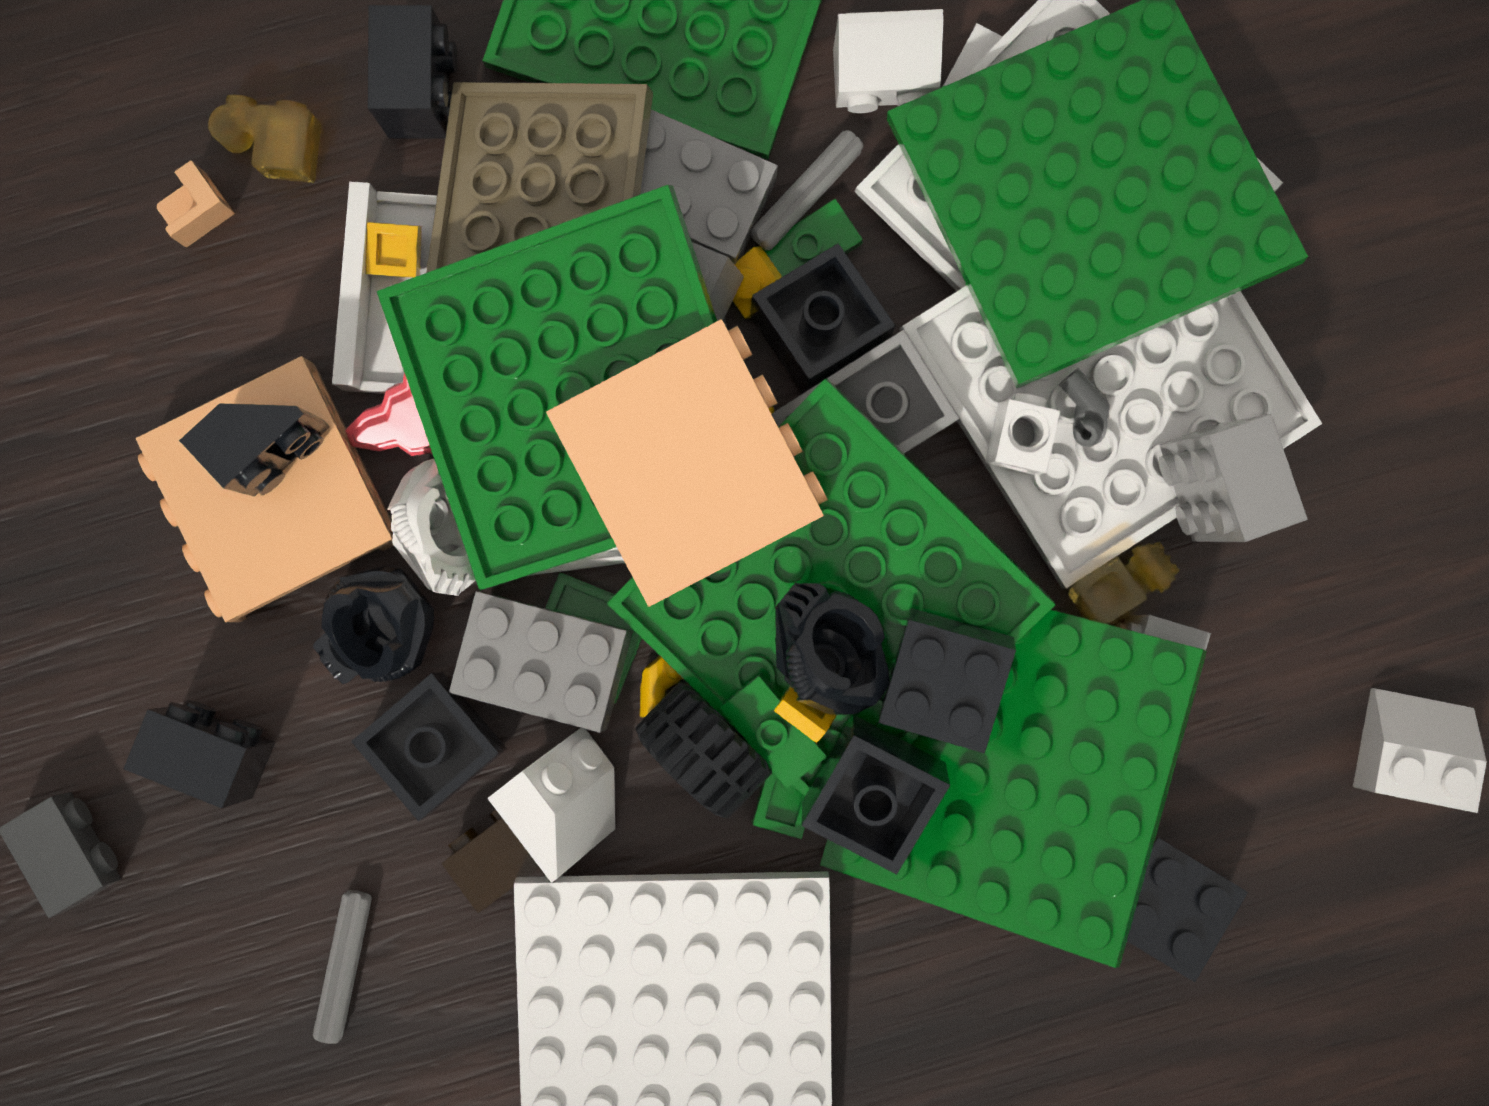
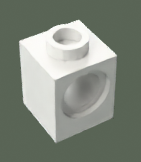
[985,393,1060,475]

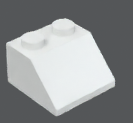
[833,9,943,113]
[1353,688,1487,813]
[488,728,615,883]

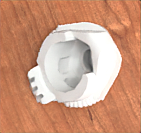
[387,459,476,596]

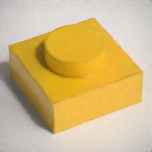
[366,222,422,278]
[733,247,782,319]
[774,686,837,743]

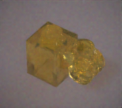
[208,95,322,183]
[1068,542,1180,626]

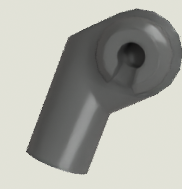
[1059,368,1110,447]

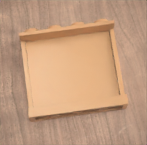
[546,319,828,607]
[136,356,394,622]

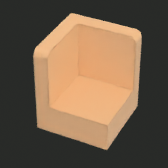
[157,160,235,248]

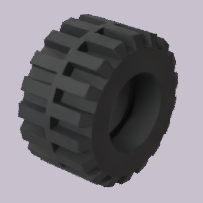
[635,682,772,819]

